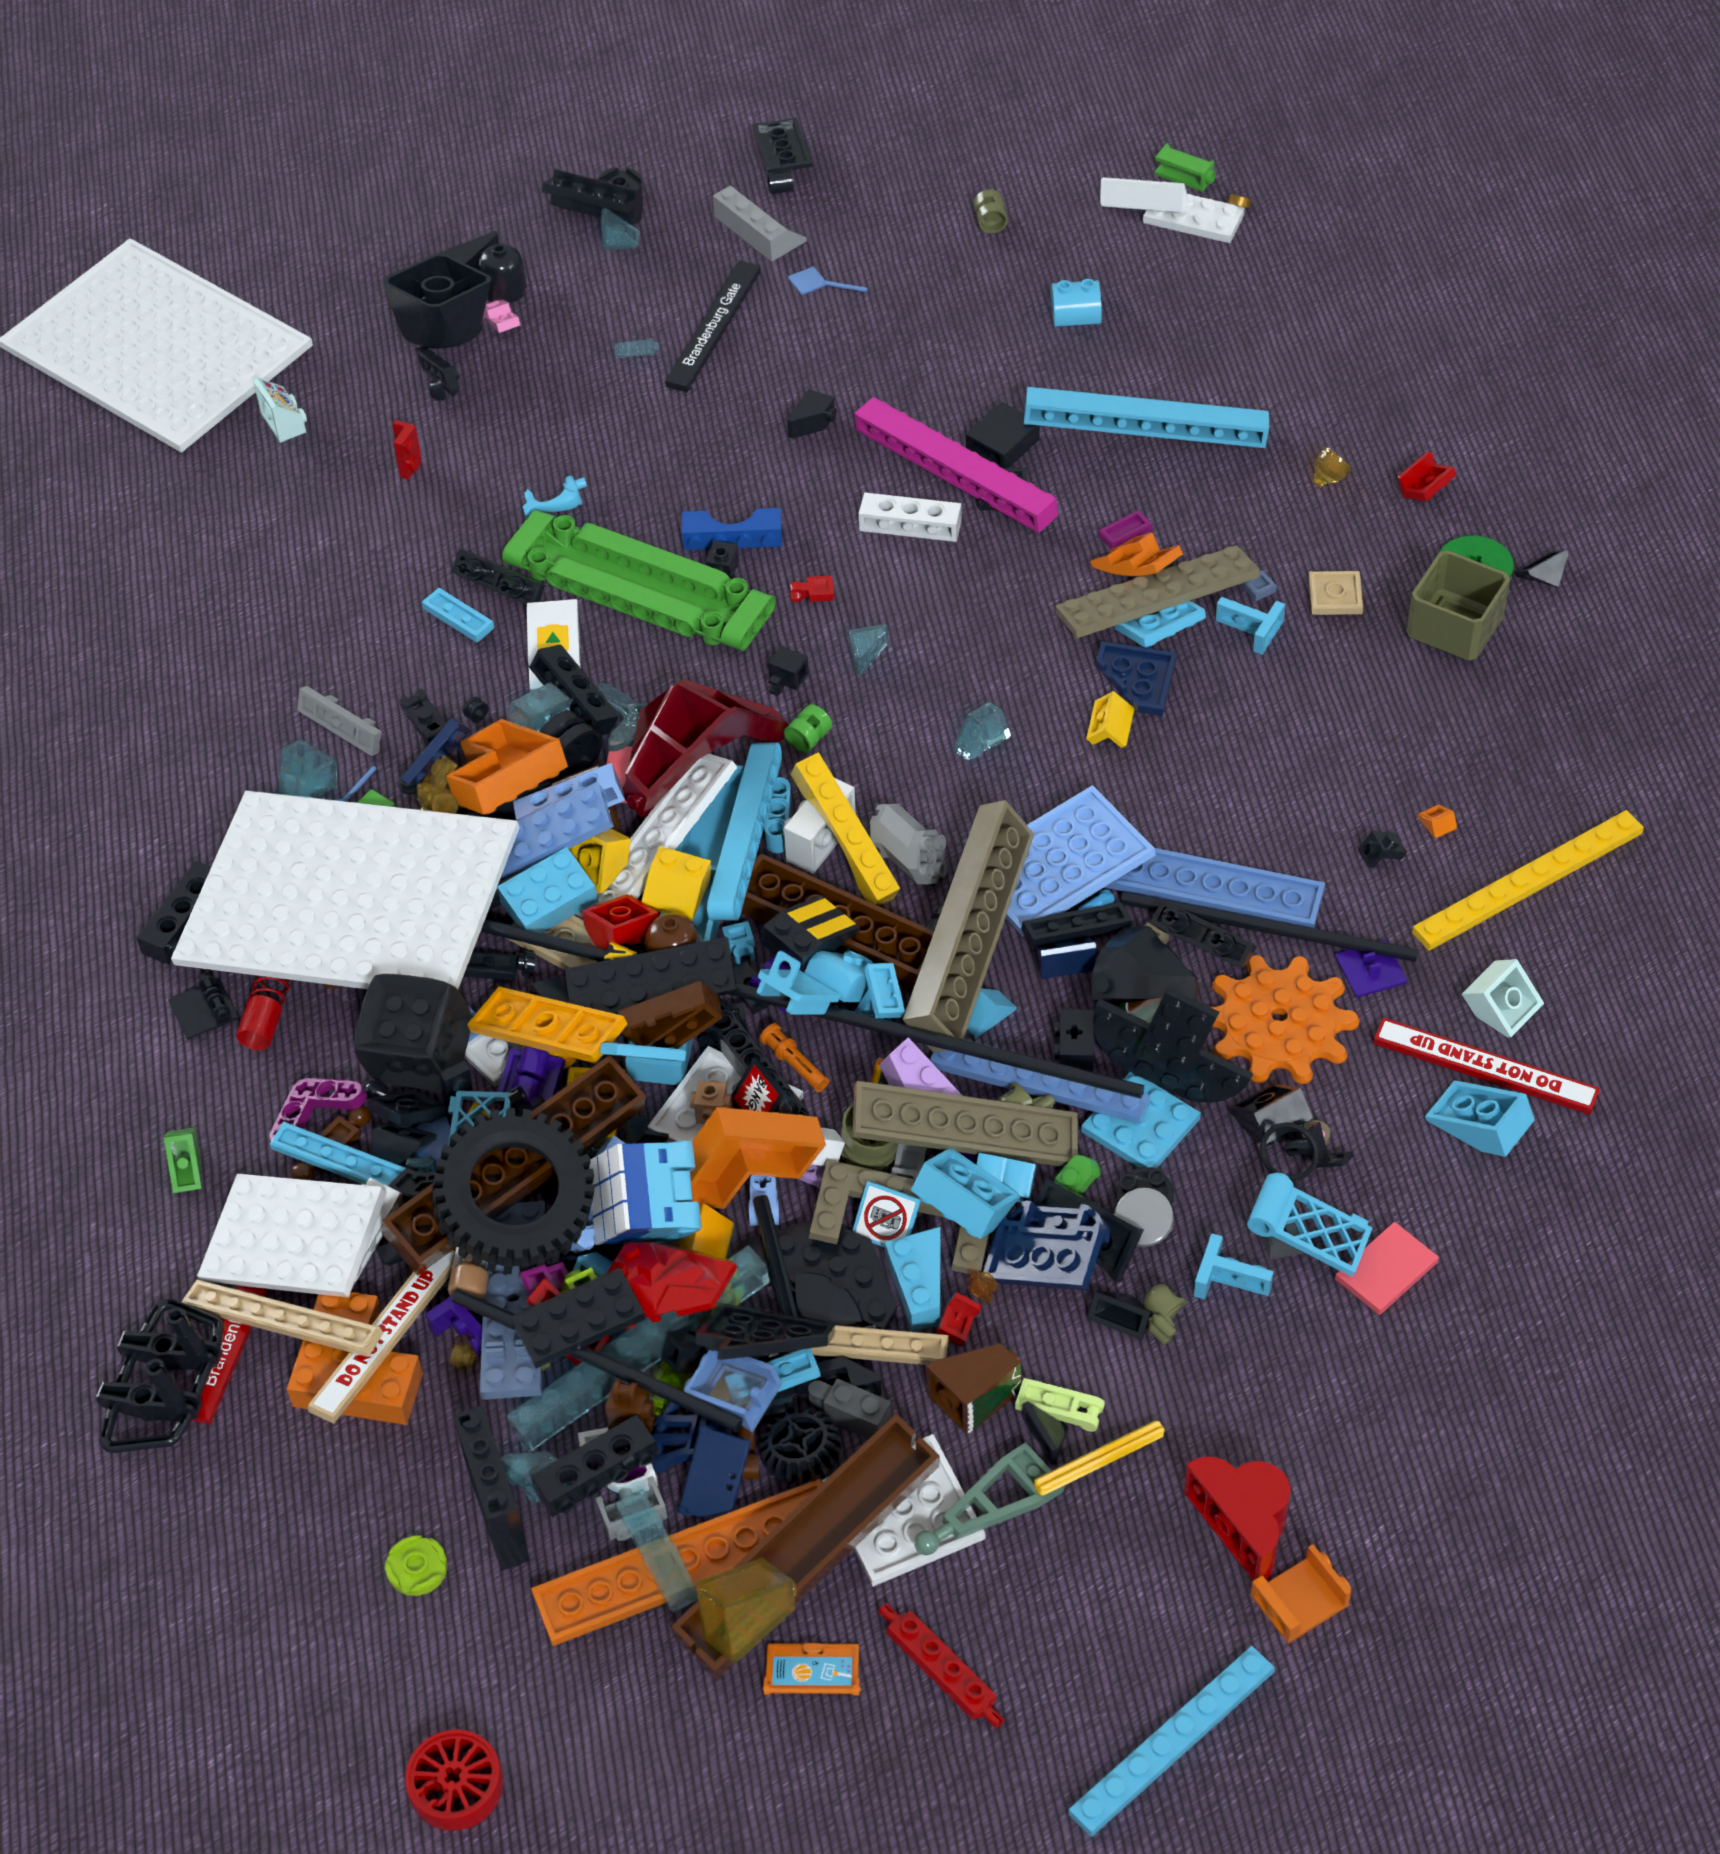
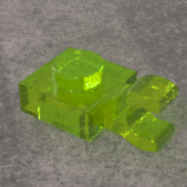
[652,1361,691,1416]

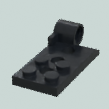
[753,118,813,195]

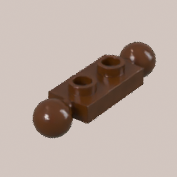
[290,1105,371,1180]

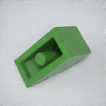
[164,1127,202,1193]

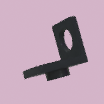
[624,1116,669,1144]

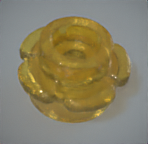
[450,1342,475,1371]

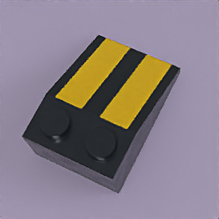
[763,895,860,972]

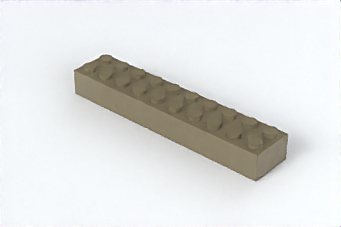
[903,800,1034,1053]

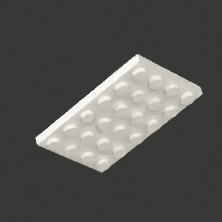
[197,1174,387,1297]

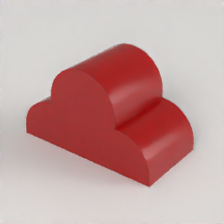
[1184,1457,1290,1581]

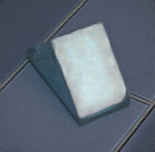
[601,208,640,250]
[848,624,888,676]

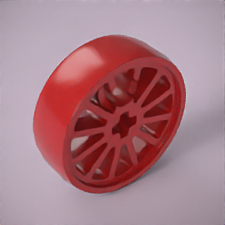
[405,1730,504,1831]

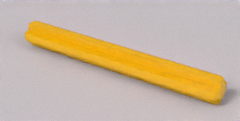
[1033,1421,1165,1496]

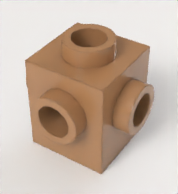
[690,1080,732,1124]

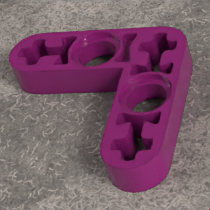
[269,1078,367,1141]

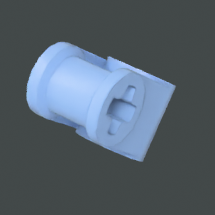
[749,1175,779,1226]

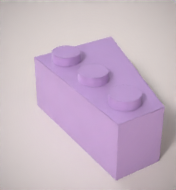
[879,1038,962,1096]

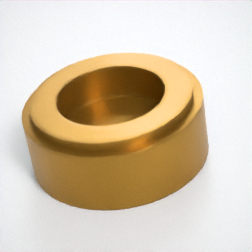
[1227,194,1252,208]

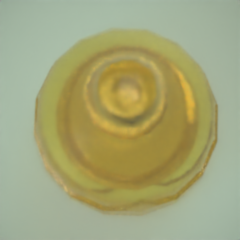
[1313,446,1352,487]

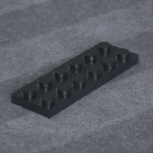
[565,937,737,1015]

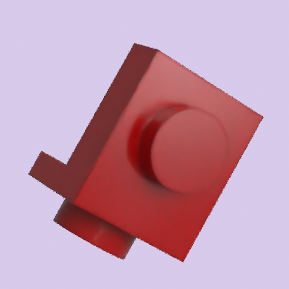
[935,1293,981,1347]

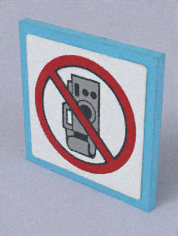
[852,1180,921,1247]

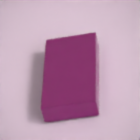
[1098,510,1153,549]

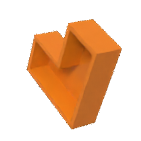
[446,719,568,815]
[690,1107,826,1209]
[287,1292,423,1425]

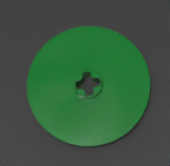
[1440,536,1514,578]

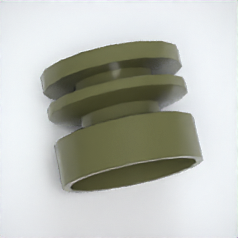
[840,1103,898,1172]

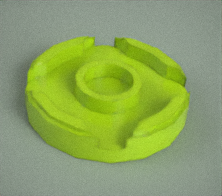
[385,1536,448,1596]

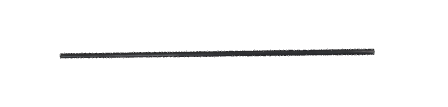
[480,919,1145,1099]

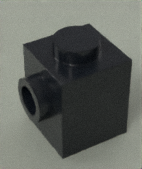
[706,541,739,579]

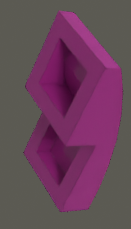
[519,1262,568,1296]

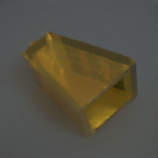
[695,1558,797,1663]

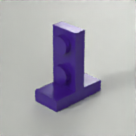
[425,1296,482,1356]

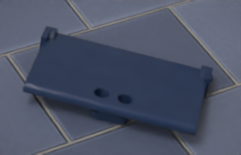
[677,1424,751,1520]

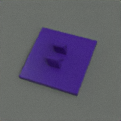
[1335,940,1408,998]

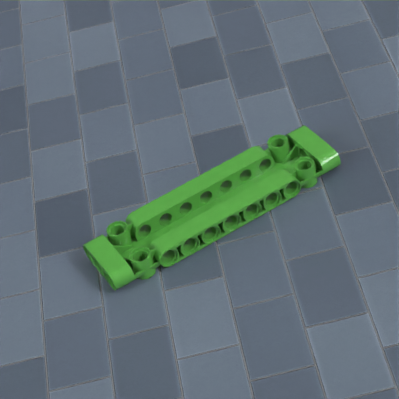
[502,510,776,651]

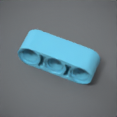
[764,777,792,853]

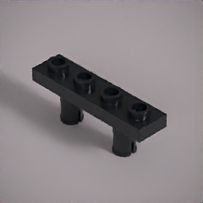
[451,549,545,605]
[1150,899,1257,971]

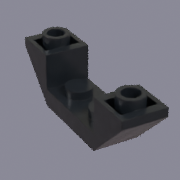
[764,1357,882,1422]

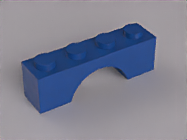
[682,508,782,550]

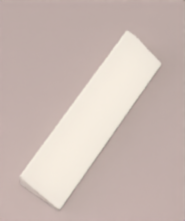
[1100,177,1189,212]

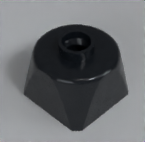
[383,254,491,349]

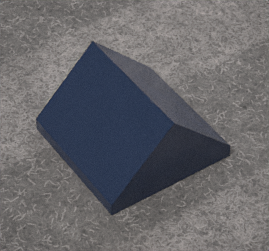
[1034,937,1096,979]

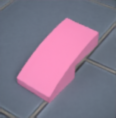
[485,300,520,333]

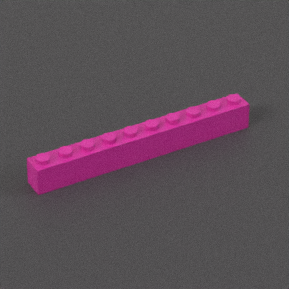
[854,397,1058,533]

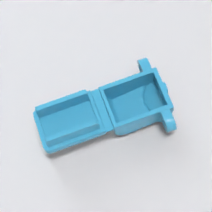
[757,949,902,1014]

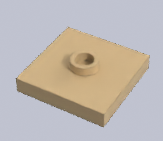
[1309,571,1363,615]

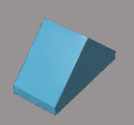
[966,988,1017,1039]

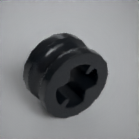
[463,697,489,723]

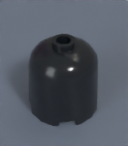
[479,244,527,303]

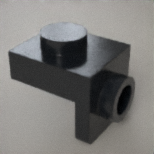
[1358,831,1407,868]

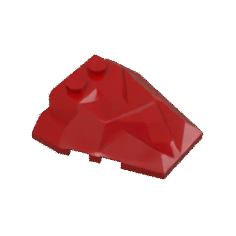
[606,1242,737,1329]

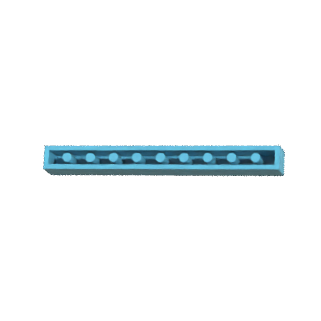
[1024,387,1269,448]

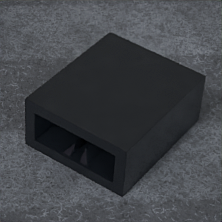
[966,402,1040,468]

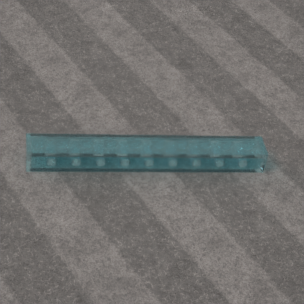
[507,1245,770,1453]

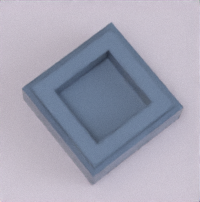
[1241,570,1277,602]

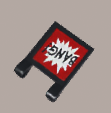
[731,1057,801,1115]

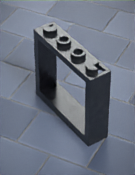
[453,1405,530,1571]

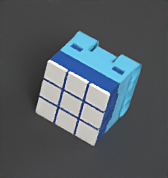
[589,1141,702,1245]

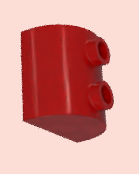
[582,894,659,949]

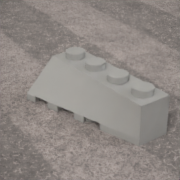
[713,186,807,262]

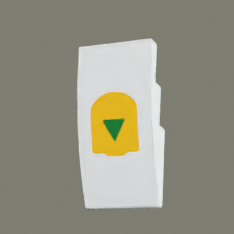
[527,599,581,693]

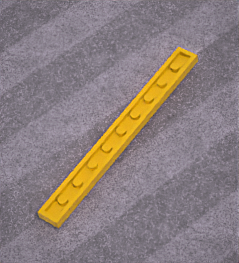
[1412,810,1644,951]

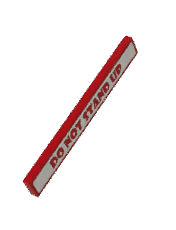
[1373,1018,1600,1115]

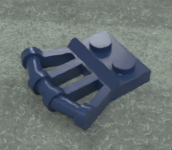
[651,1401,735,1473]

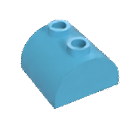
[1051,279,1101,326]

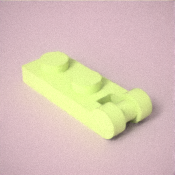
[1015,1378,1105,1432]

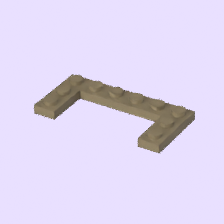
[809,1160,988,1277]

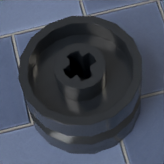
[540,710,603,777]

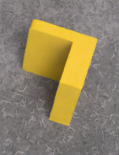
[1086,691,1134,748]

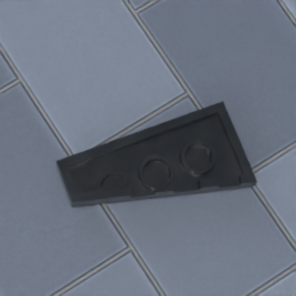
[1035,1178,1144,1282]

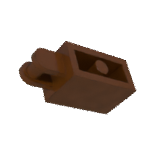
[605,1379,656,1434]

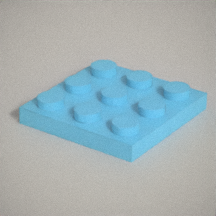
[1081,1072,1201,1168]

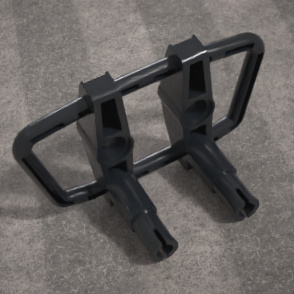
[95,1299,224,1453]

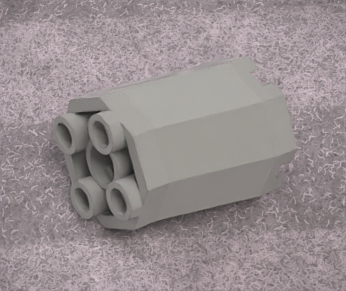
[870,804,947,884]

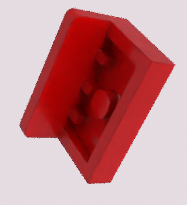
[392,420,422,480]
[1398,452,1456,501]

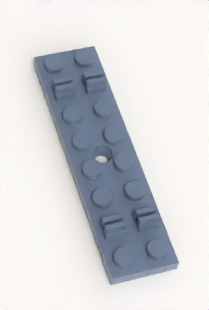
[480,1201,546,1400]

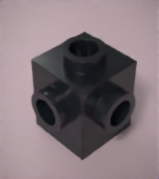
[661,1328,709,1374]

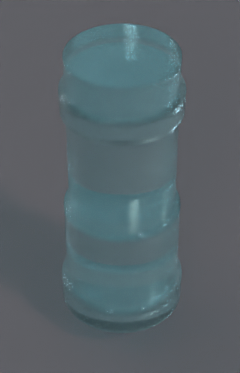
[614,338,659,358]

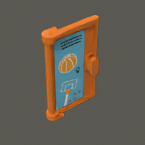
[763,1643,861,1696]

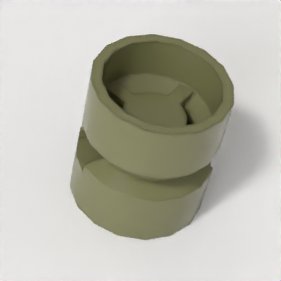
[973,189,1008,233]

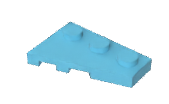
[1114,601,1206,648]

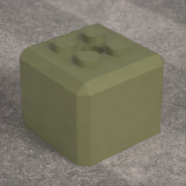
[1407,550,1510,661]

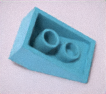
[1425,1080,1535,1157]

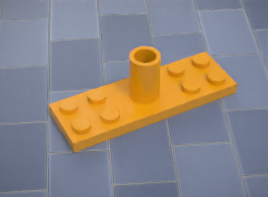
[467,987,627,1069]

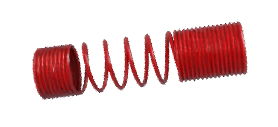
[236,976,291,1050]

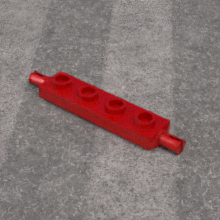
[878,1603,1005,1729]

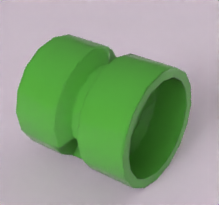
[784,704,832,753]

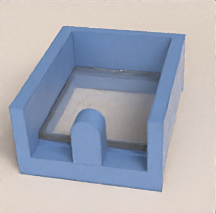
[684,1351,782,1432]

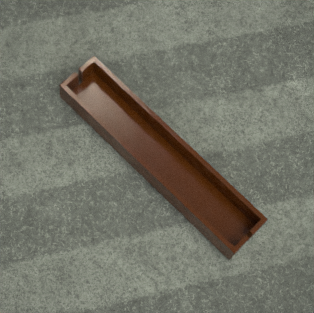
[671,1413,940,1681]

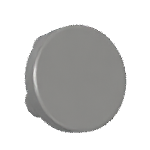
[1115,1188,1174,1247]

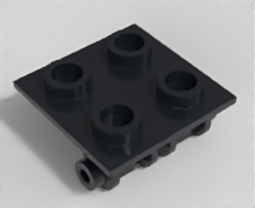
[168,973,239,1040]

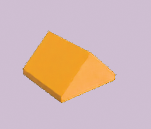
[671,1203,734,1259]

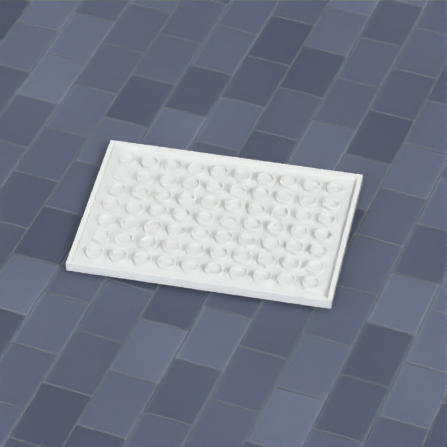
[0,238,313,453]
[171,791,520,989]

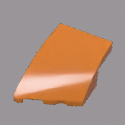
[1090,532,1183,576]

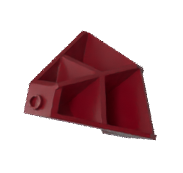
[623,680,789,818]

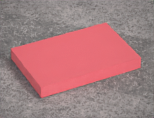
[1335,1222,1439,1316]

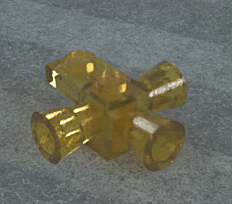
[417,754,458,814]

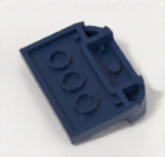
[982,1201,1111,1291]

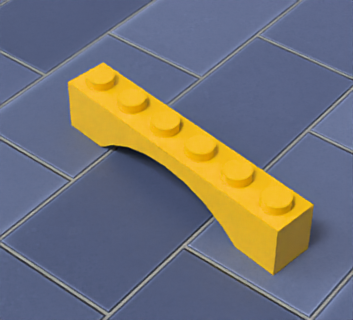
[790,752,900,906]

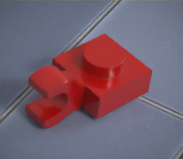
[790,576,834,602]

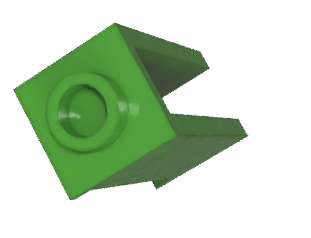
[1155,143,1216,192]

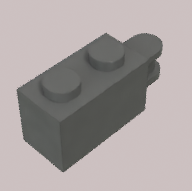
[808,1379,892,1439]

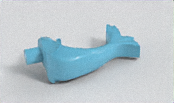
[523,475,587,518]

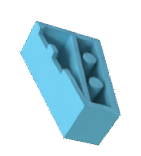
[885,1227,941,1332]

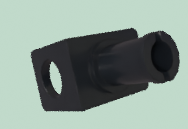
[1285,1122,1354,1168]

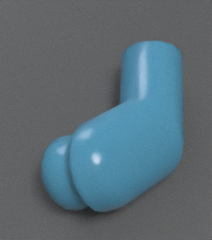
[1078,889,1115,910]

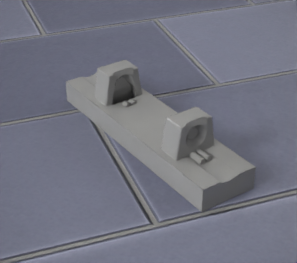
[297,686,382,756]

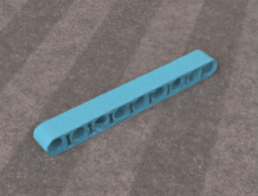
[707,742,782,921]

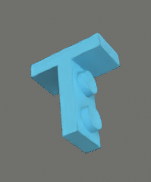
[1216,597,1285,655]
[854,963,905,1019]
[1194,1233,1274,1300]

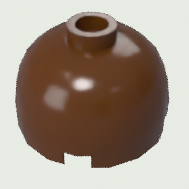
[644,913,700,953]

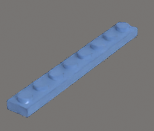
[930,1050,1150,1124]

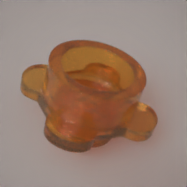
[968,1271,997,1303]

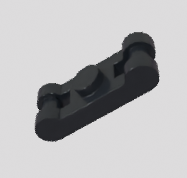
[399,689,447,745]

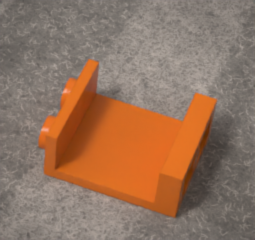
[1250,1544,1351,1644]

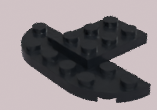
[1093,987,1253,1103]

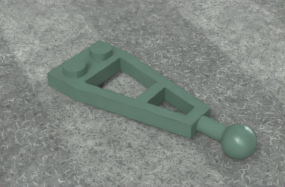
[914,1443,1065,1555]

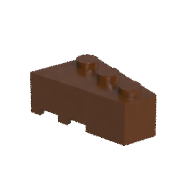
[618,981,723,1060]

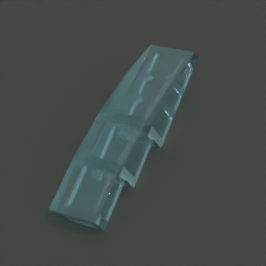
[615,1489,701,1613]

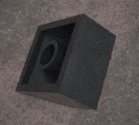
[1228,1083,1313,1145]

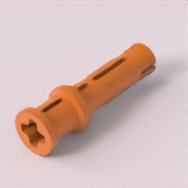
[759,1023,830,1093]

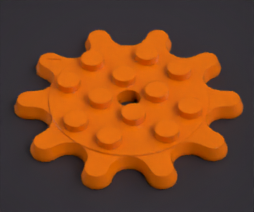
[1211,955,1360,1084]

